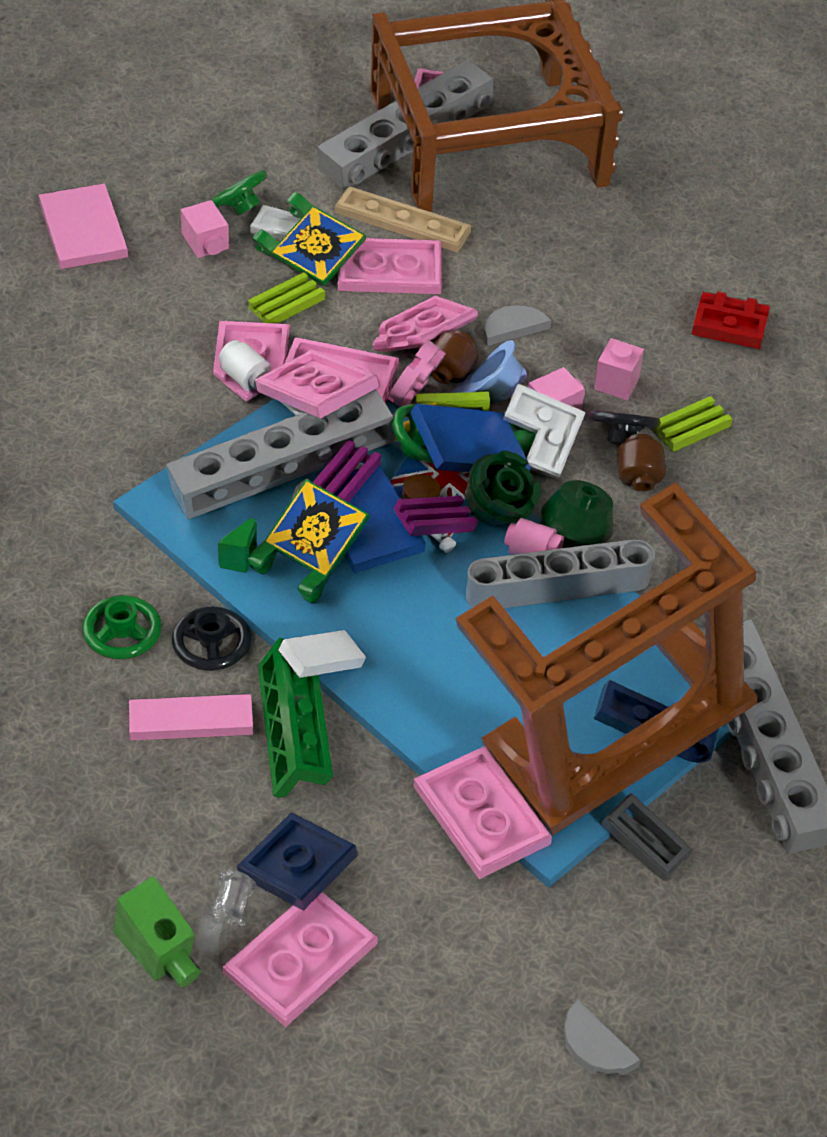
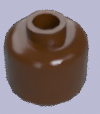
[431,330,479,384]
[617,434,666,491]

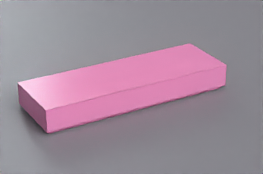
[129,694,253,740]

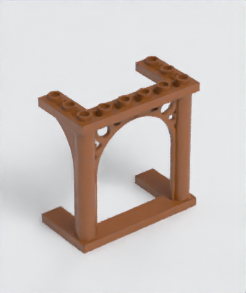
[370,0,622,212]
[456,482,757,836]

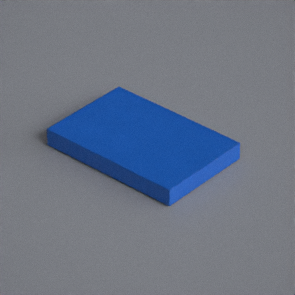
[410,404,531,473]
[325,465,426,573]

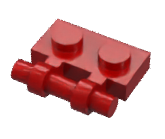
[691,291,771,349]

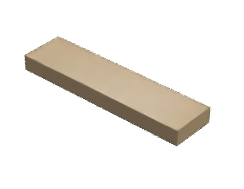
[335,186,471,253]

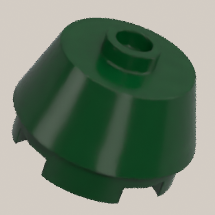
[465,451,541,526]
[540,480,613,548]

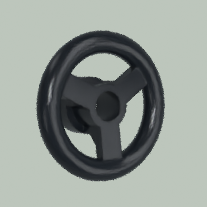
[588,410,661,443]
[172,606,251,671]

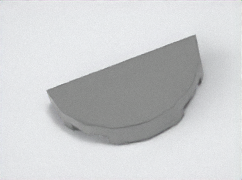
[484,305,551,346]
[564,1000,641,1075]

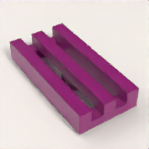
[313,440,381,503]
[394,496,478,536]

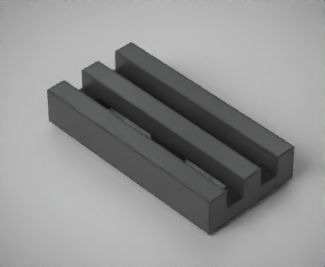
[601,793,693,881]

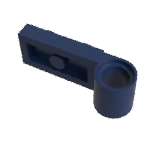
[594,680,719,763]

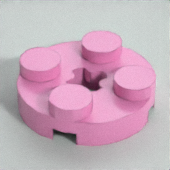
[387,340,446,407]

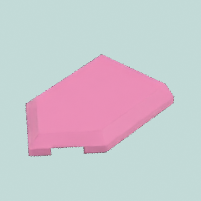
[372,296,478,352]
[213,321,290,402]

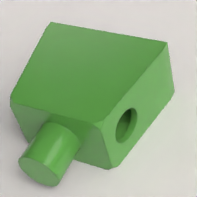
[113,875,201,988]

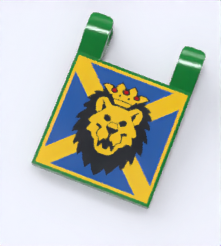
[253,192,367,286]
[248,479,370,604]

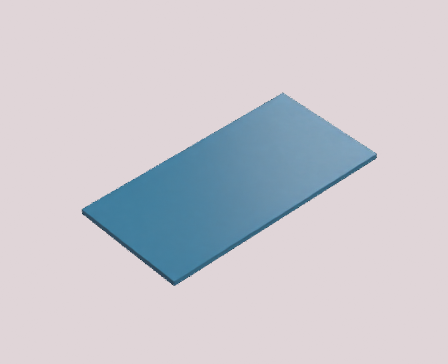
[113,399,732,888]

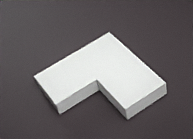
[503,384,586,480]

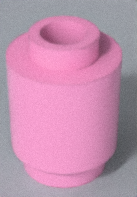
[504,518,564,555]

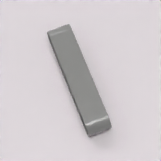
[466,540,655,608]

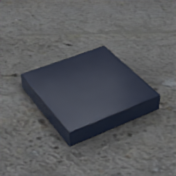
[237,812,358,911]

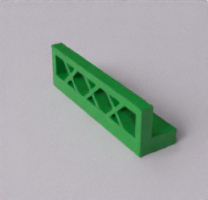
[258,638,333,797]

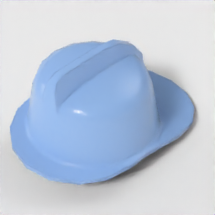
[451,340,527,403]

